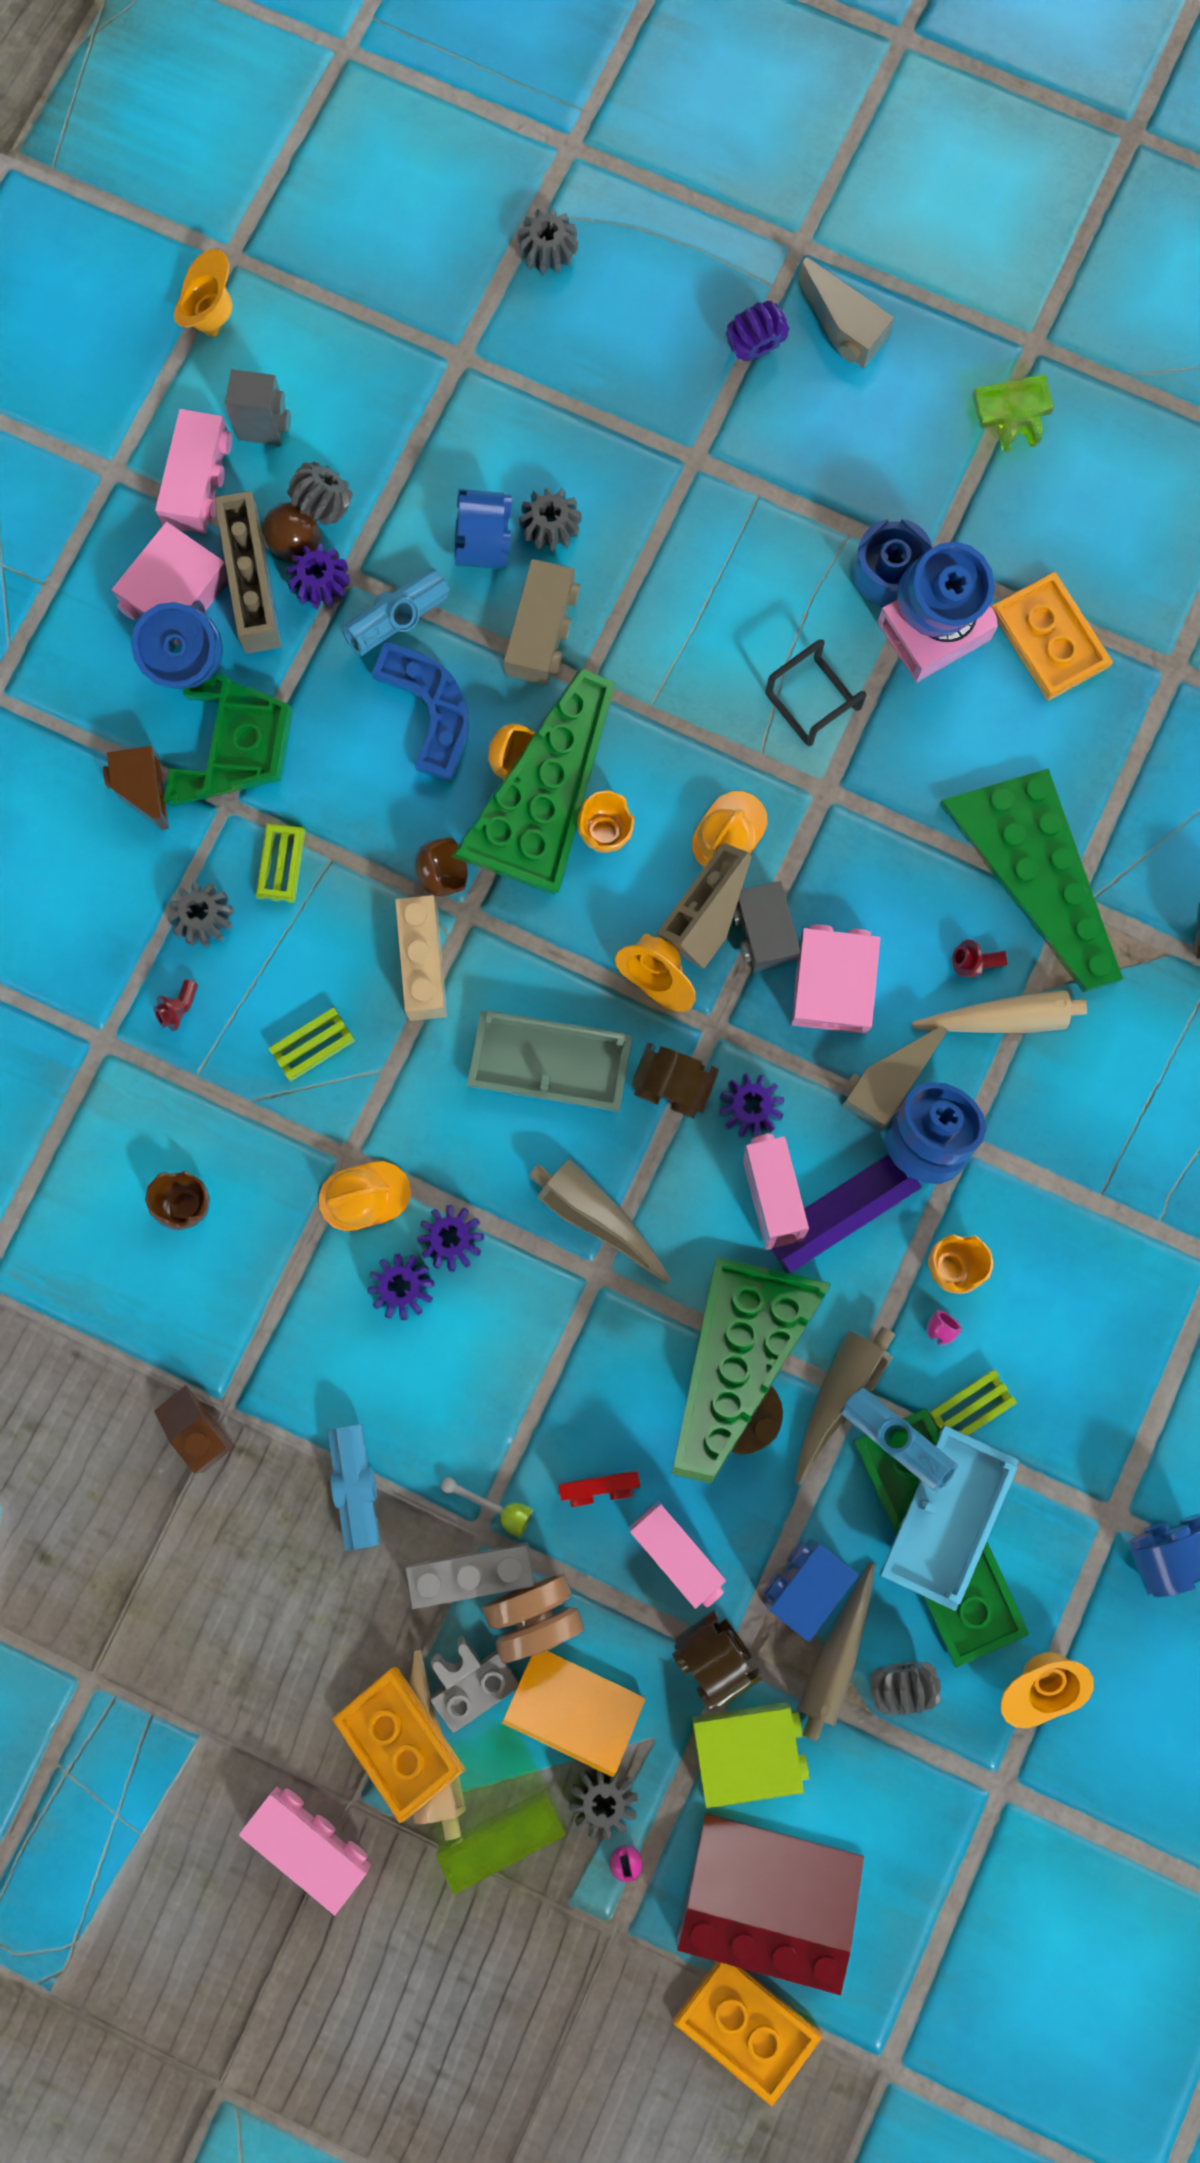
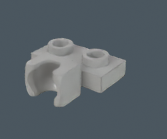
[430,1636,519,1734]

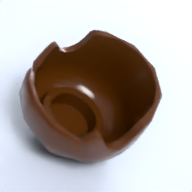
[263,502,322,563]
[415,838,468,897]
[145,1171,210,1230]

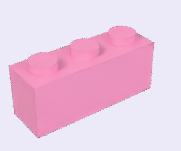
[155,409,232,534]
[239,1786,371,1916]

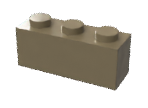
[504,559,581,686]

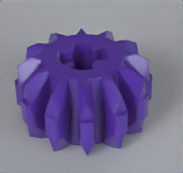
[725,300,790,361]
[286,543,350,610]
[718,1073,784,1138]
[417,1205,485,1272]
[367,1253,435,1321]

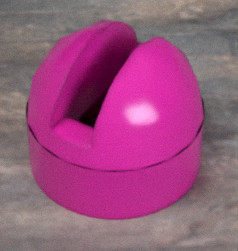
[926,1310,962,1345]
[610,1845,643,1882]

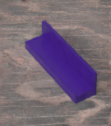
[771,1154,922,1274]

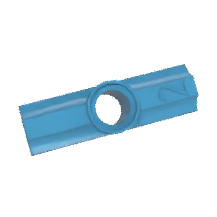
[342,568,450,656]
[841,1387,959,1493]
[327,1424,380,1551]

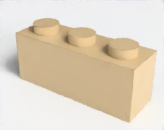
[395,895,447,1021]

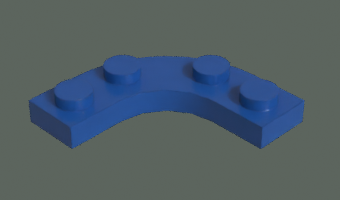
[372,641,469,782]

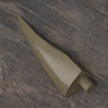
[529,1159,671,1284]
[795,1326,896,1485]
[797,1562,876,1741]

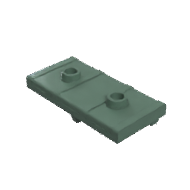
[467,1010,632,1113]

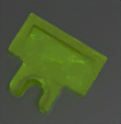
[972,374,1054,452]

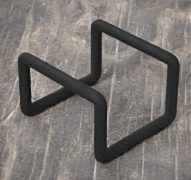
[765,639,867,746]

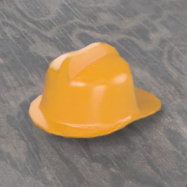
[174,249,233,337]
[692,791,768,868]
[615,934,696,1012]
[319,1161,411,1231]
[1000,1652,1094,1729]

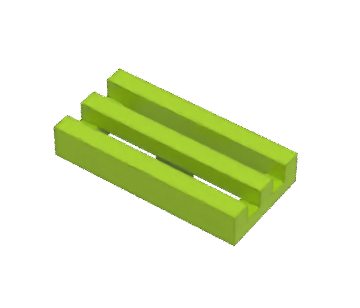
[256,823,306,903]
[268,1007,355,1082]
[929,1369,1017,1436]

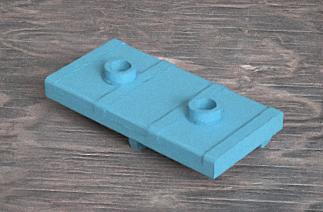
[879,1425,1019,1611]

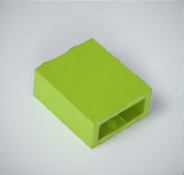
[692,1702,809,1808]

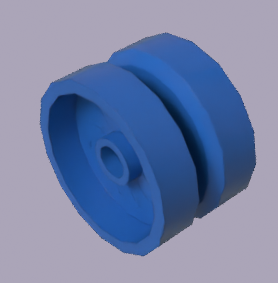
[897,541,995,638]
[131,602,224,689]
[885,1082,986,1184]

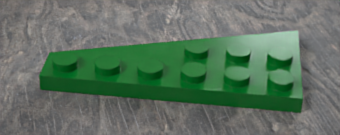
[451,669,615,894]
[939,768,1123,993]
[671,1257,831,1484]

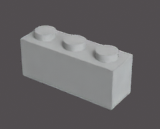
[406,1542,535,1609]

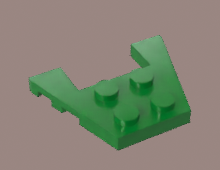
[163,673,293,806]

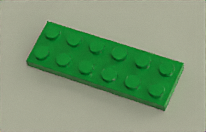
[853,1409,1030,1668]

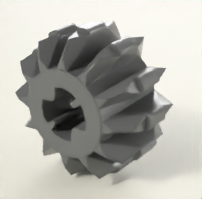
[518,207,578,276]
[287,461,353,525]
[519,486,582,553]
[168,882,234,948]
[870,1660,941,1716]
[569,1768,639,1840]

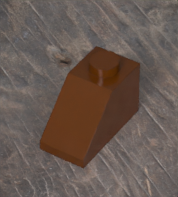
[103,746,169,830]
[154,1385,235,1474]

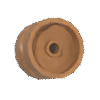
[482,1573,585,1663]

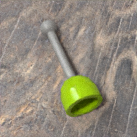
[440,1477,534,1539]

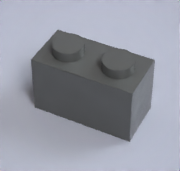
[225,369,291,446]
[732,881,801,972]

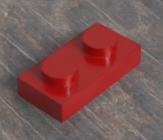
[559,1470,641,1507]

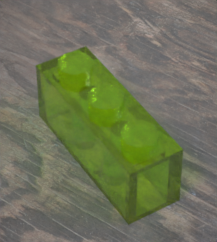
[435,1787,567,1895]

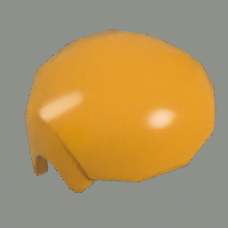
[487,723,535,779]
[577,790,635,853]
[927,1234,994,1294]

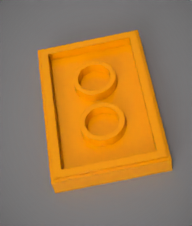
[991,571,1113,702]
[502,1651,646,1777]
[332,1667,466,1823]
[673,1962,823,2107]

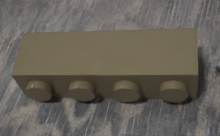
[214,491,282,654]

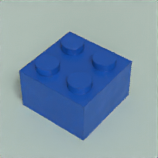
[762,1538,859,1642]

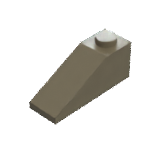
[799,257,894,369]
[656,842,752,969]
[841,1026,948,1131]

